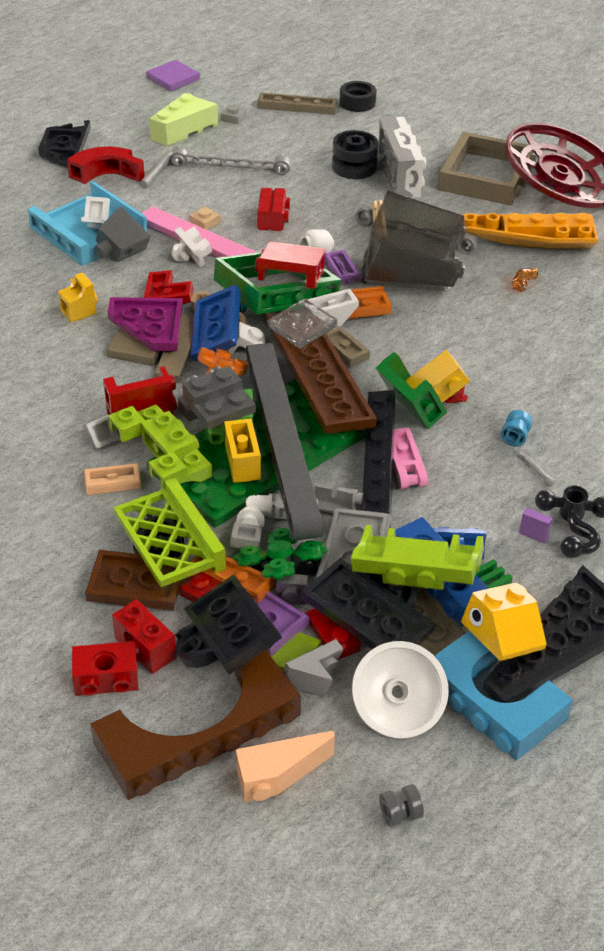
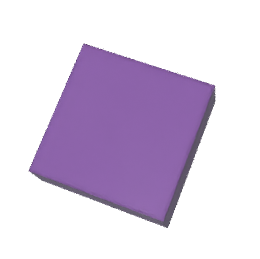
[519,508,553,544]

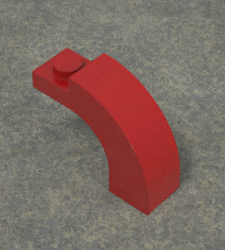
[67,146,145,184]

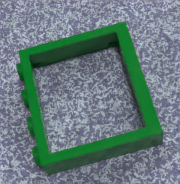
[213,252,341,314]

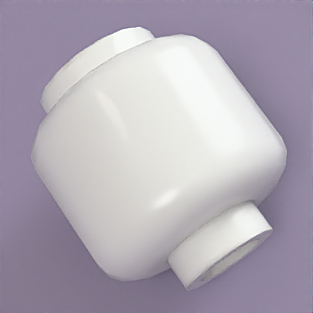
[299,229,334,254]

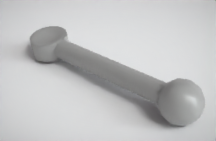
[518,449,555,487]

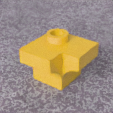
[58,272,98,322]

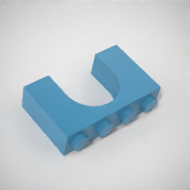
[435,631,573,761]

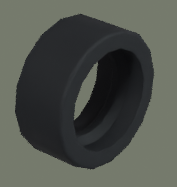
[339,81,377,112]

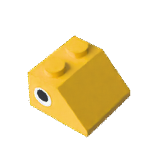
[461,583,546,661]

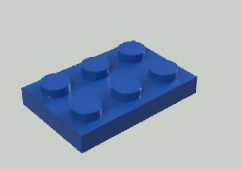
[190,284,241,362]

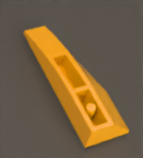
[458,213,598,249]

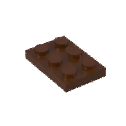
[85,550,182,611]

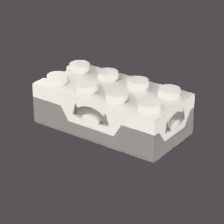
[377,117,426,199]

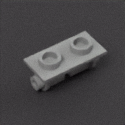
[312,481,363,513]

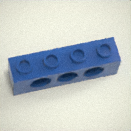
[395,517,489,627]

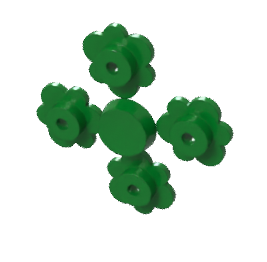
[234,528,328,580]

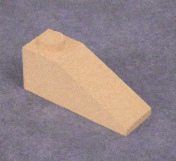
[236,731,335,802]

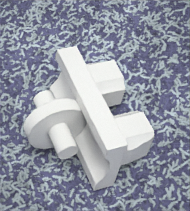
[172,226,212,267]

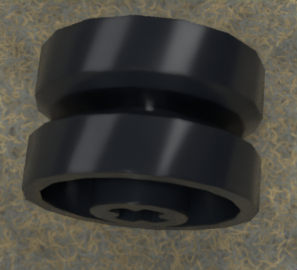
[332,130,379,180]

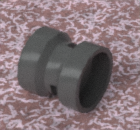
[379,784,424,827]

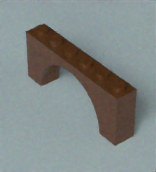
[90,650,301,800]

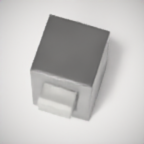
[178,396,198,421]

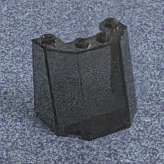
[360,191,467,291]

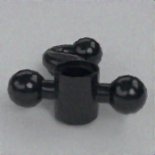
[535,485,604,558]

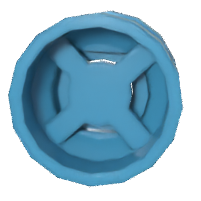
[500,410,533,446]

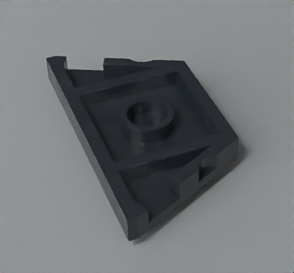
[38,120,91,166]

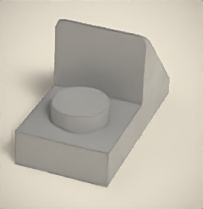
[283,639,343,696]

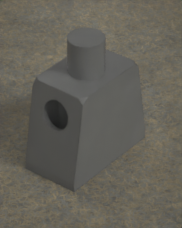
[94,207,151,262]

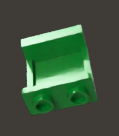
[375,352,447,429]

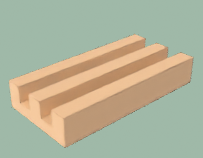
[84,463,142,495]

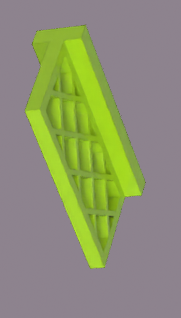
[113,478,226,587]

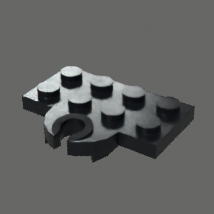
[301,557,436,649]
[175,575,282,675]

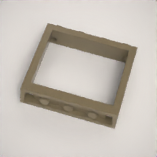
[438,132,537,206]

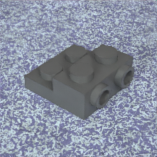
[182,366,256,430]

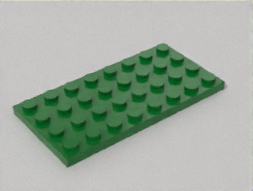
[147,379,366,528]

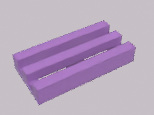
[325,250,361,285]

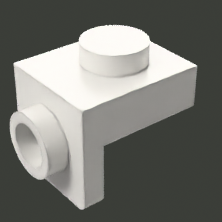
[81,196,110,229]
[227,322,265,354]

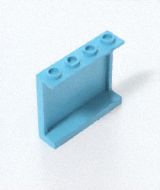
[28,181,147,266]

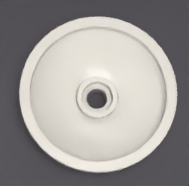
[352,641,449,739]

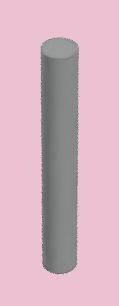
[140,150,172,188]

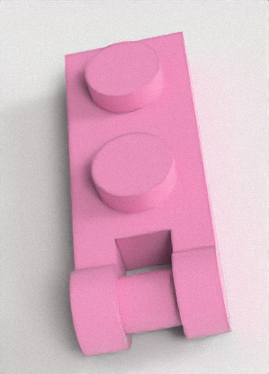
[393,427,428,489]

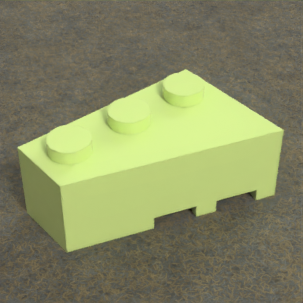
[149,93,218,146]

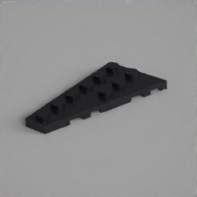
[483,565,604,703]

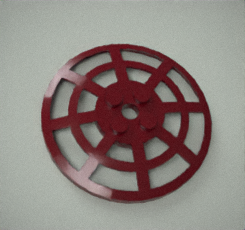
[505,123,604,208]

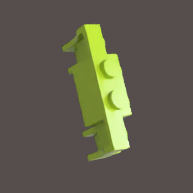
[108,405,212,489]
[351,525,484,590]

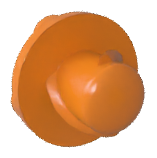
[197,347,249,376]

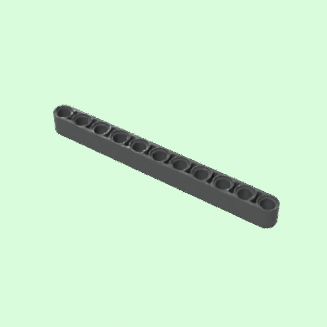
[246,343,323,541]

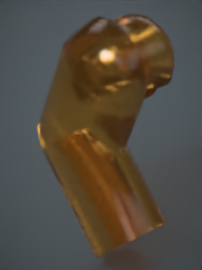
[512,268,538,292]

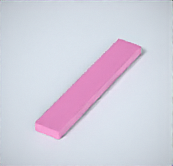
[142,206,256,258]

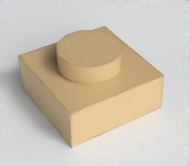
[189,207,221,230]

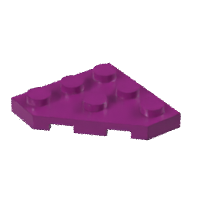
[107,297,183,352]

